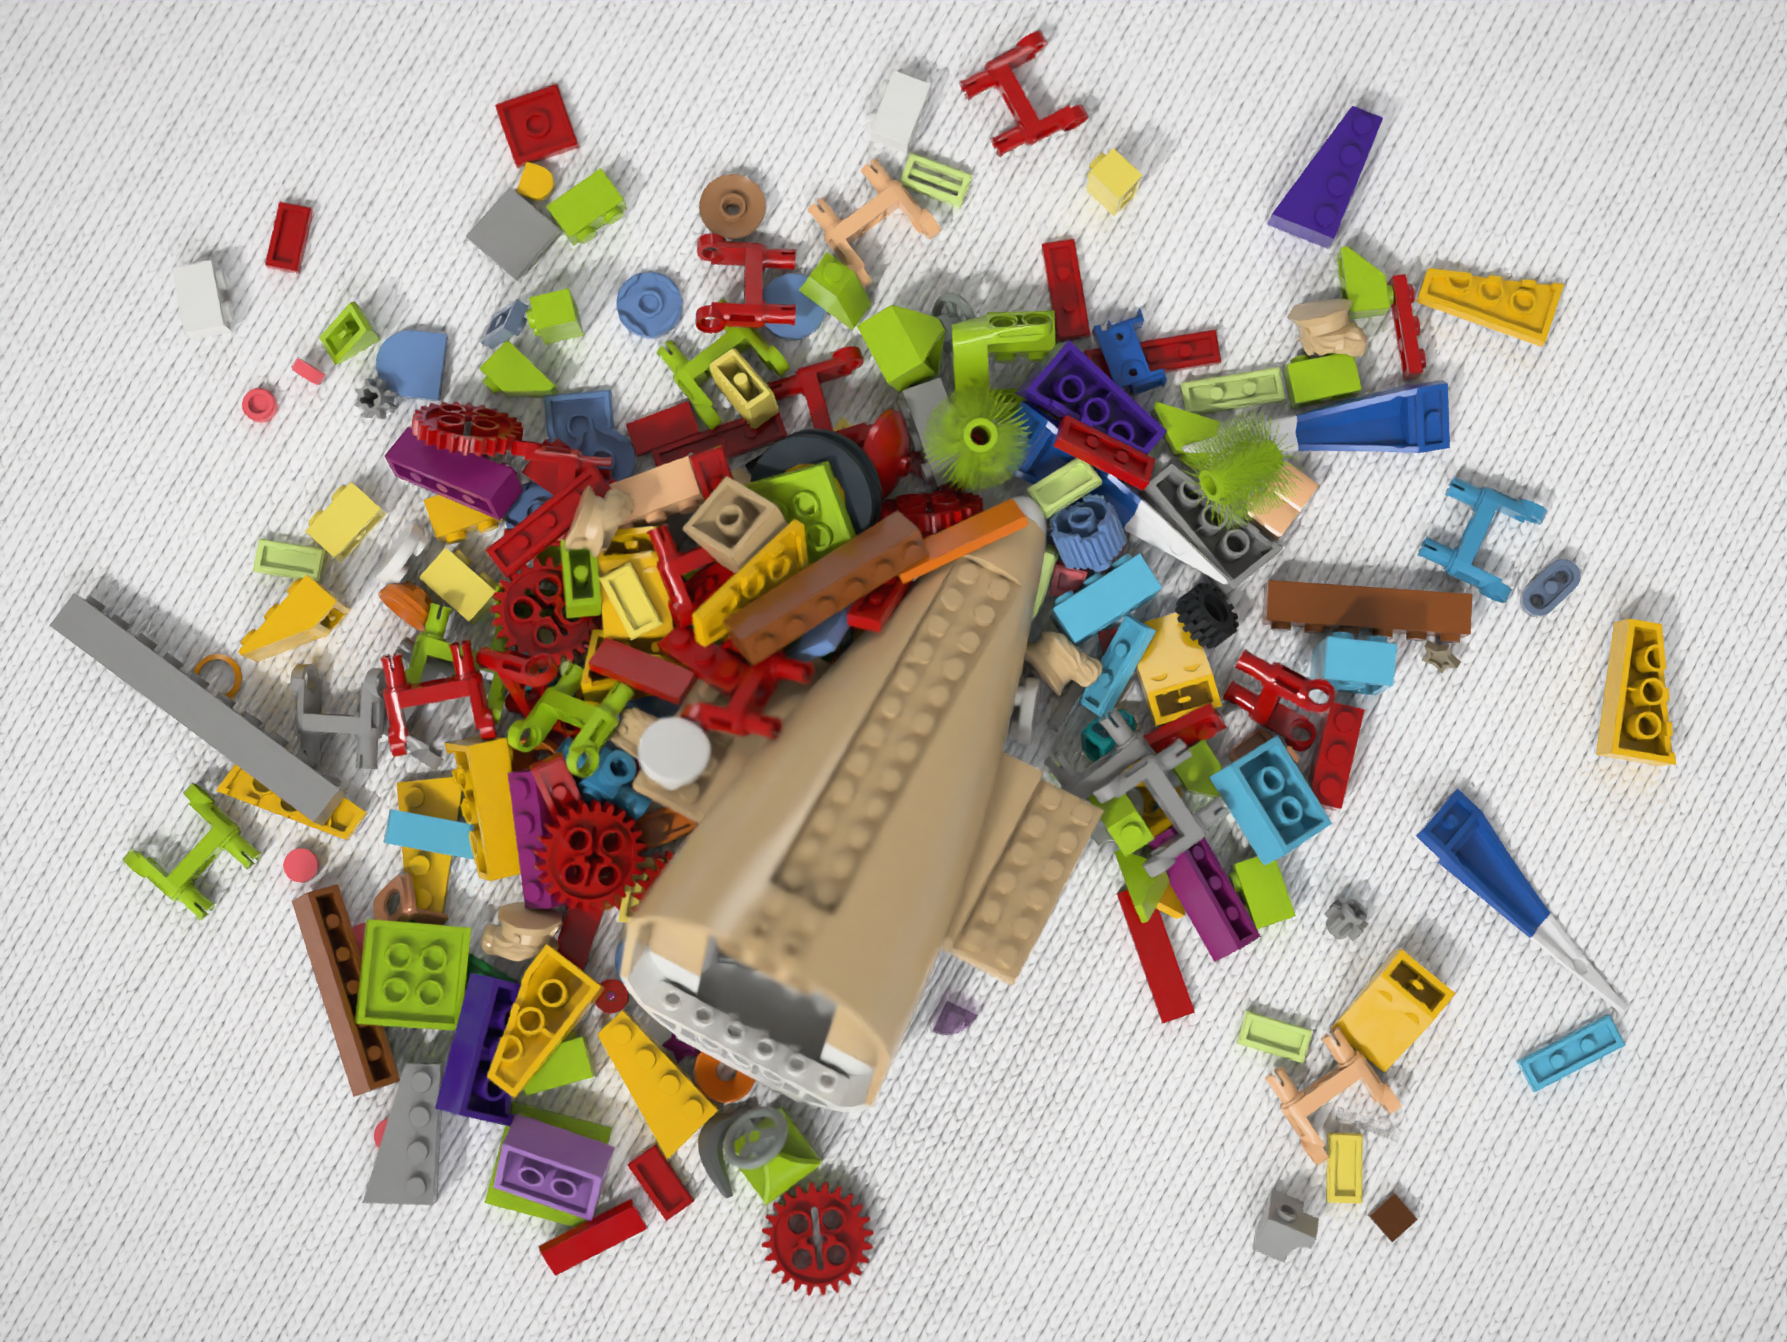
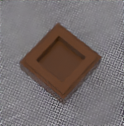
[1368,1192,1418,1243]

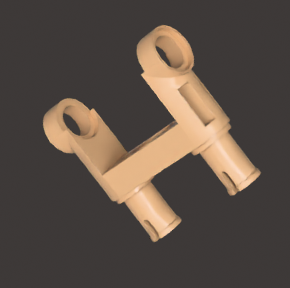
[807,158,941,289]
[1264,1027,1402,1166]

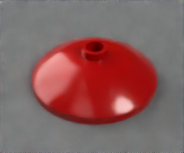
[862,409,912,501]

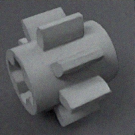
[354,378,398,419]
[1324,897,1368,941]

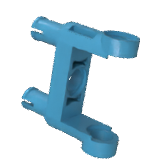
[1417,476,1548,603]

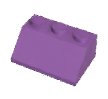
[493,1114,615,1221]

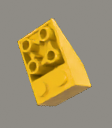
[597,526,674,641]
[238,575,351,662]
[1136,613,1222,726]
[1330,949,1456,1073]

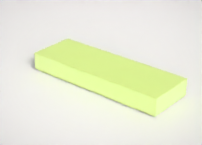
[1180,367,1285,415]

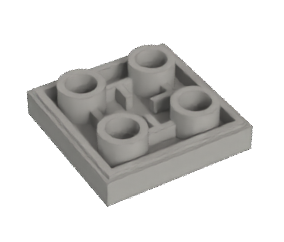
[466,187,561,281]

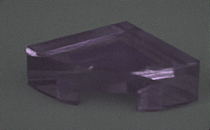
[932,1000,978,1035]

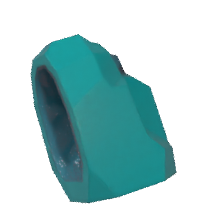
[1081,710,1137,762]

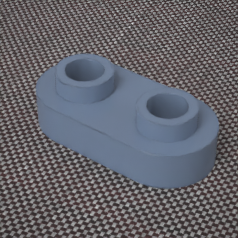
[1520,559,1581,617]

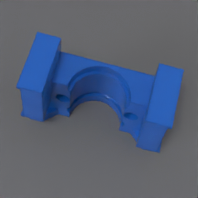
[1092,308,1167,398]

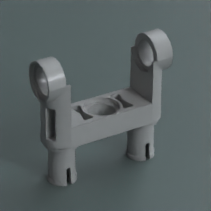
[356,637,491,771]
[290,663,386,769]
[1044,708,1181,846]
[1092,739,1230,877]

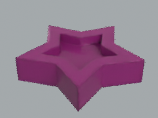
[662,1033,701,1063]

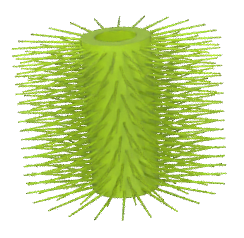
[922,384,1032,493]
[1180,409,1303,532]

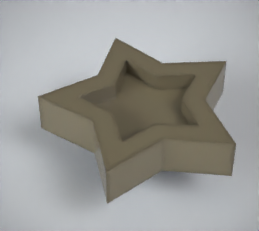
[1422,640,1461,673]

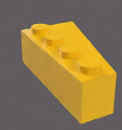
[1596,618,1676,766]
[444,735,521,881]
[597,1009,720,1159]

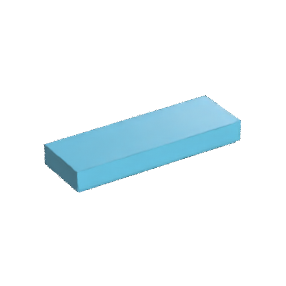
[1078,614,1156,717]
[383,809,474,859]
[1516,1014,1626,1092]

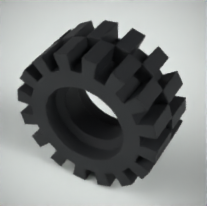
[1175,583,1239,649]

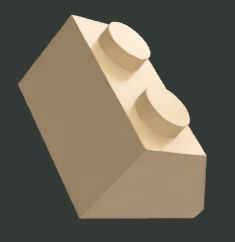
[683,476,788,573]

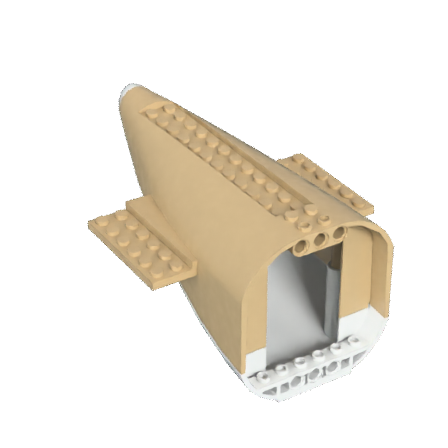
[620,496,1104,1112]

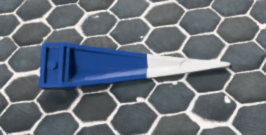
[1181,380,1450,453]
[993,400,1231,584]
[1416,788,1627,1013]

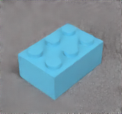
[1050,554,1162,647]
[1310,632,1397,696]
[1209,735,1332,865]

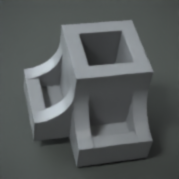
[1252,1189,1319,1263]

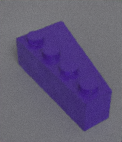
[1267,105,1383,249]
[1015,340,1167,455]
[435,973,521,1126]

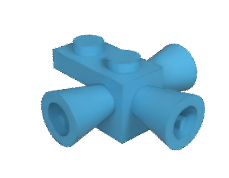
[554,736,652,821]

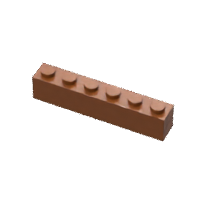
[723,511,929,666]
[1262,580,1473,643]
[292,884,400,1097]

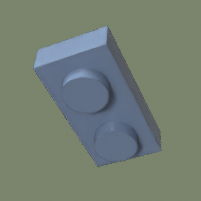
[481,299,528,349]

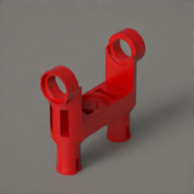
[959,30,1089,157]
[695,233,796,334]
[767,346,873,449]
[503,440,613,547]
[647,523,716,629]
[679,634,814,740]
[380,640,497,757]
[476,646,582,740]
[1222,649,1336,752]

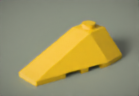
[487,944,605,1098]

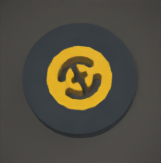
[750,429,882,536]

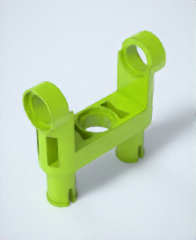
[657,299,791,430]
[405,603,512,726]
[507,663,634,778]
[122,782,262,921]

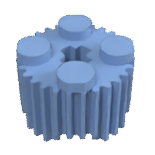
[1049,494,1127,572]

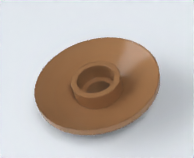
[699,174,766,239]

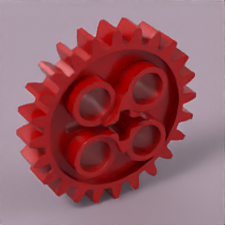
[411,401,524,457]
[877,490,984,533]
[490,557,602,669]
[533,799,646,912]
[761,1181,874,1296]

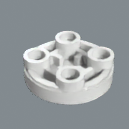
[374,522,428,584]
[1010,677,1040,746]
[638,717,710,790]

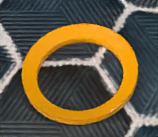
[194,654,242,699]

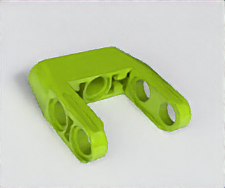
[951,311,1053,419]

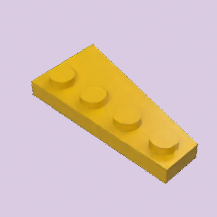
[1416,268,1564,347]
[692,519,809,647]
[216,764,368,841]
[397,777,463,913]

